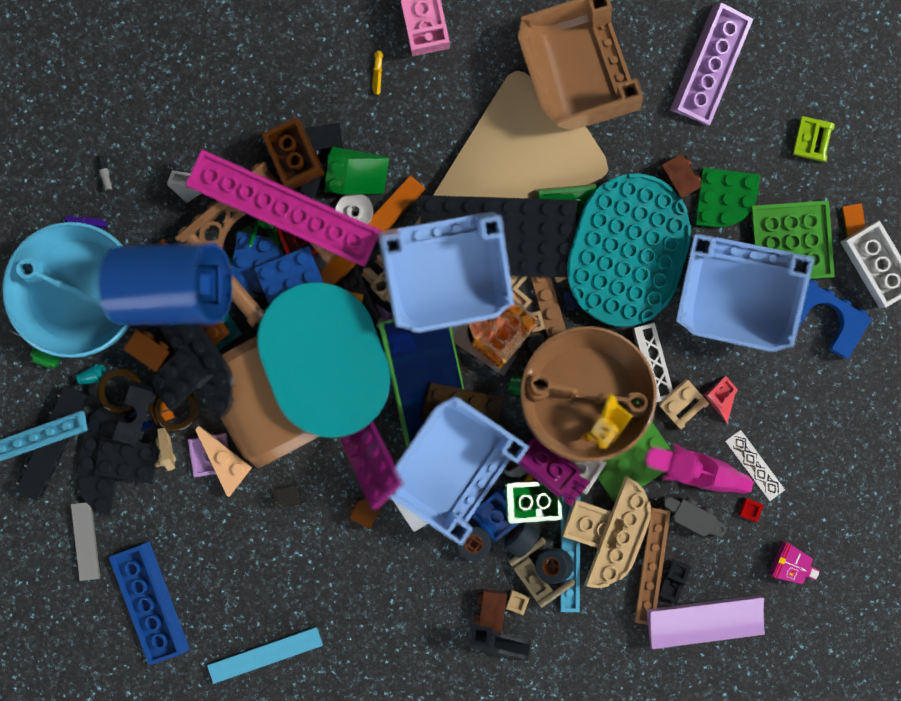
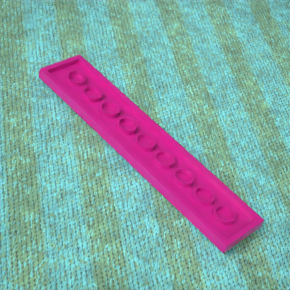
[186,150,381,267]

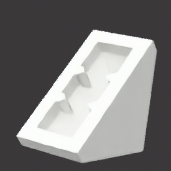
[167,170,201,203]

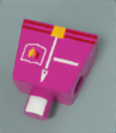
[769,541,819,584]

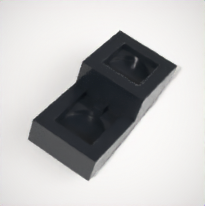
[658,559,691,604]

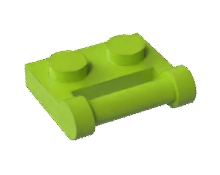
[792,116,835,162]

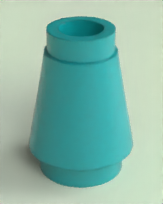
[76,364,107,385]

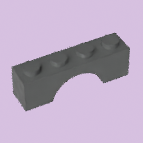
[440,323,516,377]

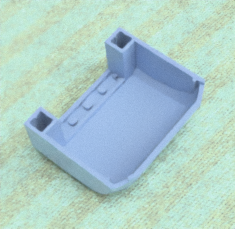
[378,212,514,332]
[676,234,814,352]
[390,397,528,545]

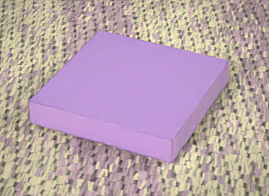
[188,433,229,477]

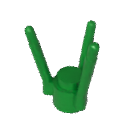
[248,218,280,247]

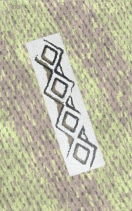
[726,430,785,501]

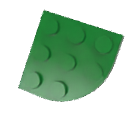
[695,168,760,228]

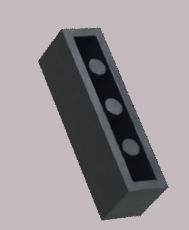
[264,123,344,162]

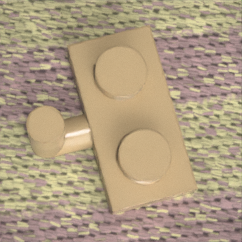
[156,427,176,471]

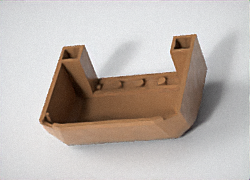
[518,0,643,129]
[221,336,319,469]

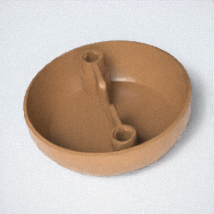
[520,327,657,462]

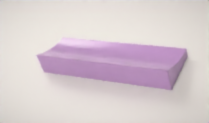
[670,3,753,125]
[646,595,765,649]

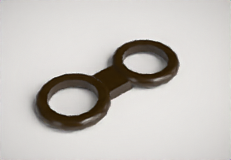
[97,368,199,432]

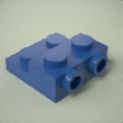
[472,487,519,543]

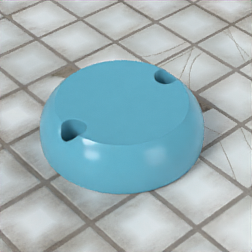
[3,222,131,358]

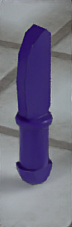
[64,216,108,229]

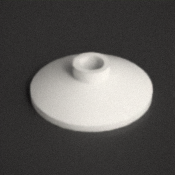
[335,194,373,224]

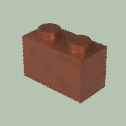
[660,153,702,199]
[475,589,507,633]

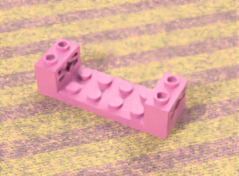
[401,0,450,57]

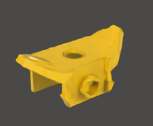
[581,394,632,448]

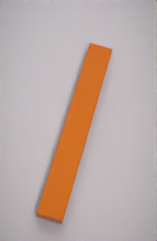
[320,175,425,286]

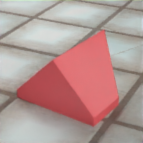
[703,376,738,423]

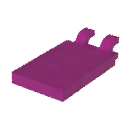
[518,437,590,506]

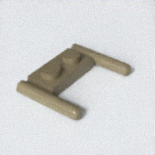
[508,537,575,608]

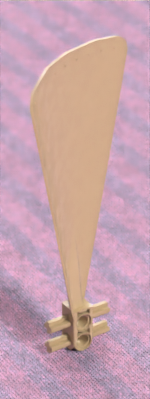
[361,71,608,303]

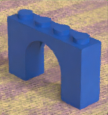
[798,278,872,359]

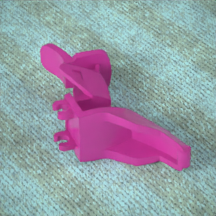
[645,443,754,494]

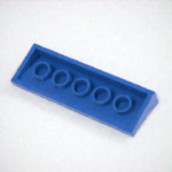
[109,541,190,665]

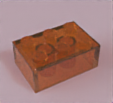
[470,299,541,369]

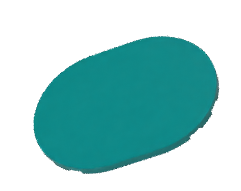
[567,174,691,327]
[258,283,390,438]

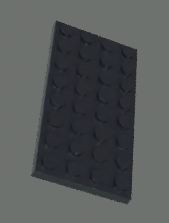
[420,195,577,277]

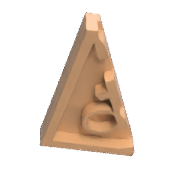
[196,426,252,497]

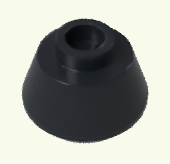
[524,332,549,357]

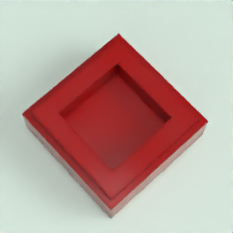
[738,498,764,523]

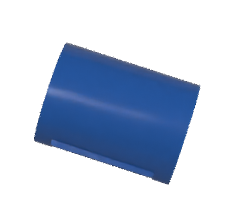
[98,243,232,325]

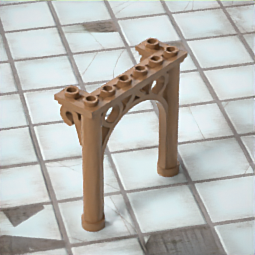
[176,162,338,327]

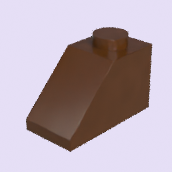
[348,498,383,529]

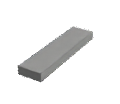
[71,502,100,581]

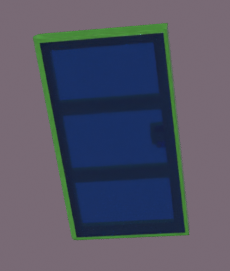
[378,318,464,446]

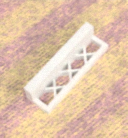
[632,323,673,402]

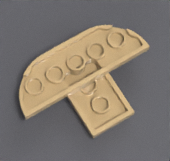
[561,476,651,588]

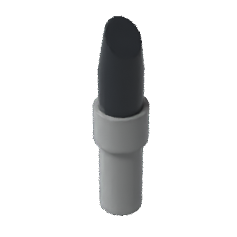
[97,156,112,191]

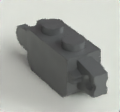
[662,496,727,537]

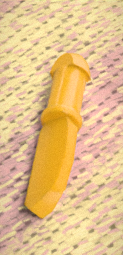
[372,50,383,95]

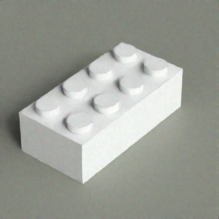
[840,221,901,308]

